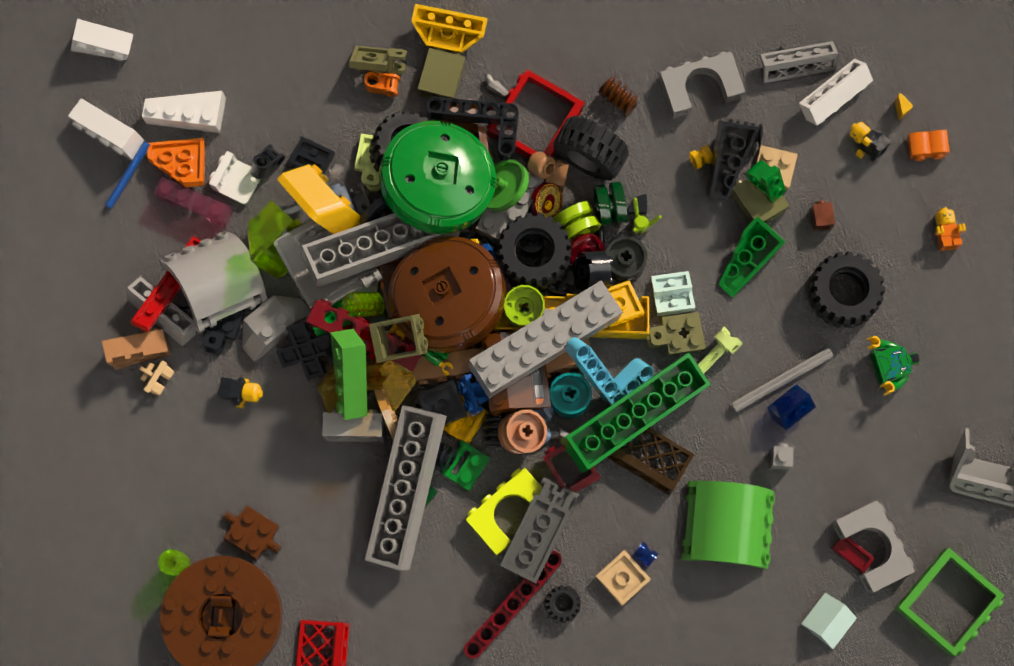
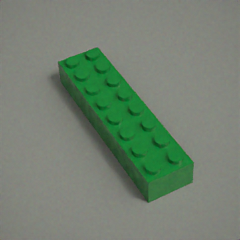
[560,353,711,473]

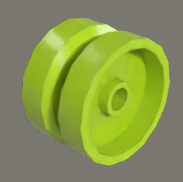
[554,201,601,242]

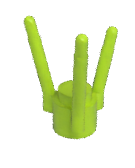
[633,198,662,235]

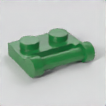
[440,440,490,492]

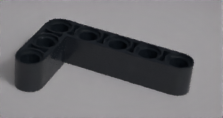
[426,97,519,161]

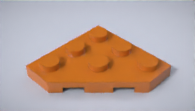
[147,138,205,187]

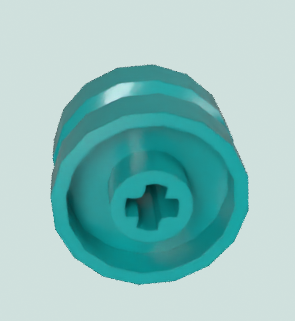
[549,372,592,419]

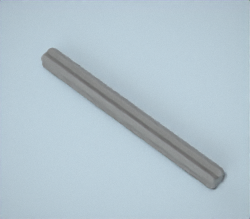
[731,348,833,412]

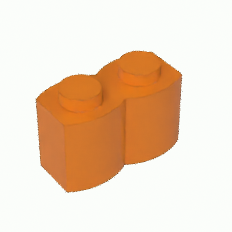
[906,130,950,161]

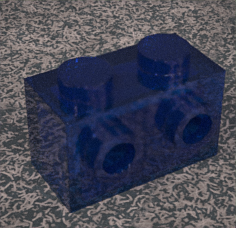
[767,384,816,431]

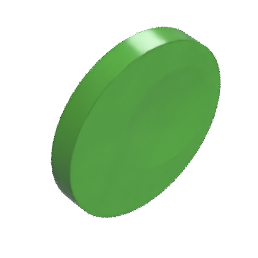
[487,160,529,212]

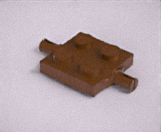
[222,505,282,560]

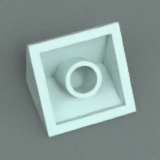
[801,593,857,649]

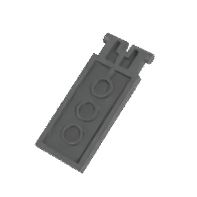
[500,477,579,584]

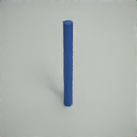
[105,141,150,209]

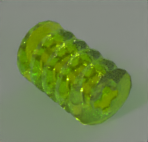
[342,292,385,317]
[158,549,191,577]

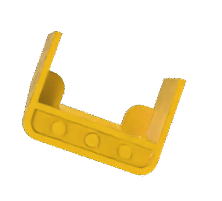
[277,164,362,234]

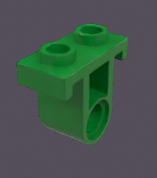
[745,160,786,203]

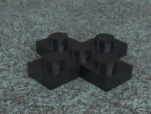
[276,320,332,380]

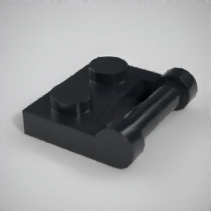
[287,136,335,175]

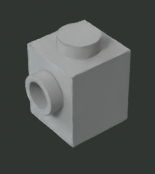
[770,443,794,470]

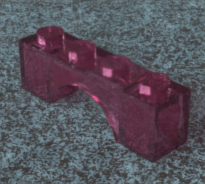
[154,177,234,229]

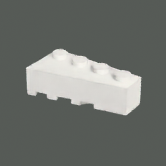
[142,91,226,133]

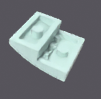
[651,271,695,316]

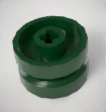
[593,181,628,226]

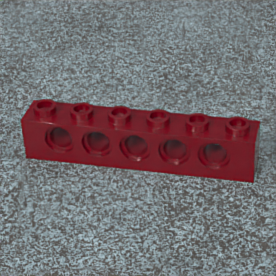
[304,298,421,372]

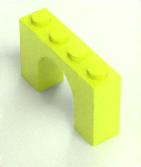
[466,468,543,556]

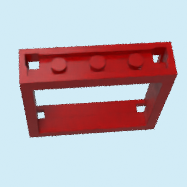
[487,69,585,159]

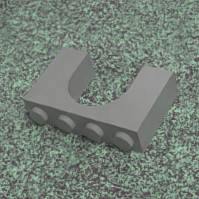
[659,51,745,119]
[832,500,915,594]

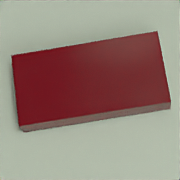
[831,537,875,574]

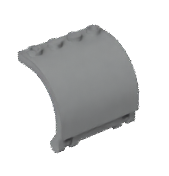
[272,219,383,309]
[160,231,268,333]

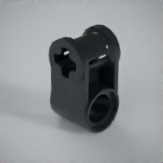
[251,144,285,179]

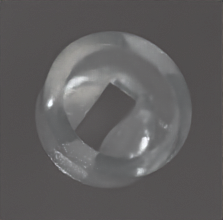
[330,163,346,179]

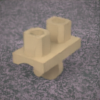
[139,360,174,396]

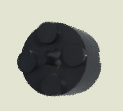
[573,251,613,291]

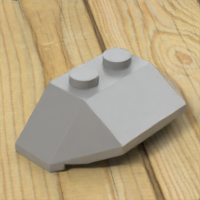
[242,295,310,362]

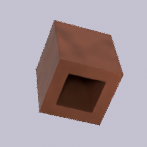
[810,201,835,231]

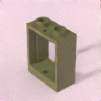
[369,314,428,363]

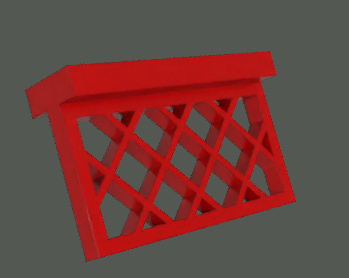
[296,620,350,666]

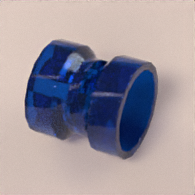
[631,541,659,569]

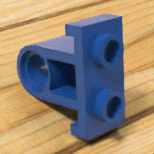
[458,374,489,417]

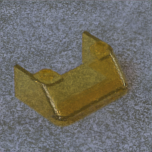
[317,361,416,413]

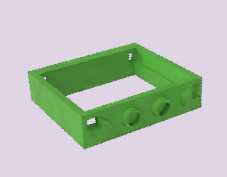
[894,547,1005,656]

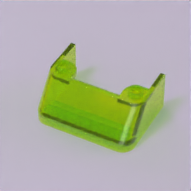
[247,200,303,278]

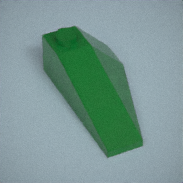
[719,216,787,298]

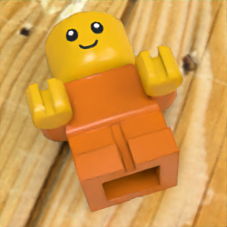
[935,207,966,251]

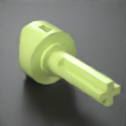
[698,327,743,374]

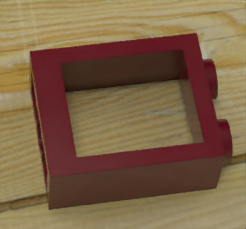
[542,442,601,492]

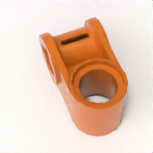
[364,71,401,97]

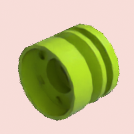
[504,285,545,328]

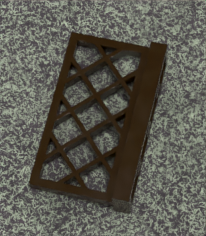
[606,427,695,496]

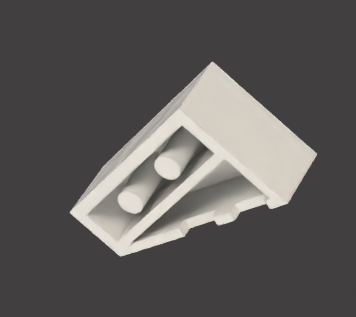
[70,19,133,61]

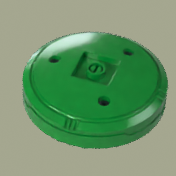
[379,121,496,234]

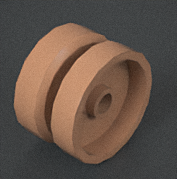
[498,410,547,454]

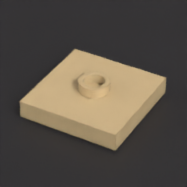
[595,550,651,606]

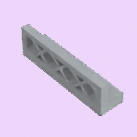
[760,41,838,83]

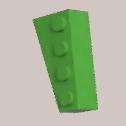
[330,329,367,420]

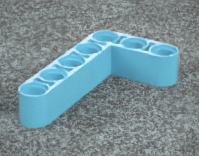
[566,337,654,405]

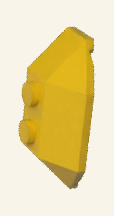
[411,4,488,53]

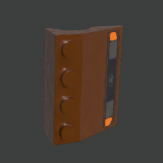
[482,332,551,416]

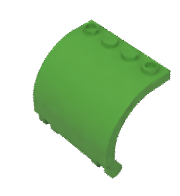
[681,481,775,569]

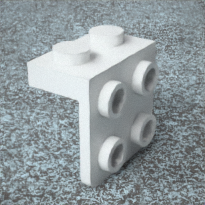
[209,151,261,205]

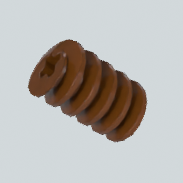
[598,76,638,116]

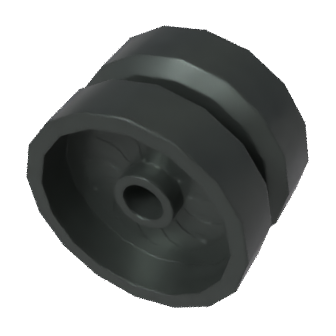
[605,236,647,283]

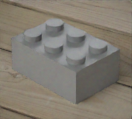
[322,409,385,442]

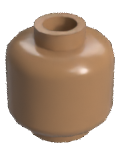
[528,152,556,179]

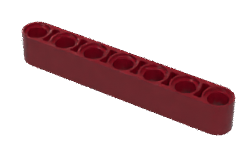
[464,551,562,659]

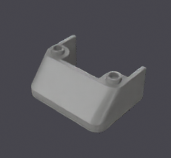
[949,428,1014,507]

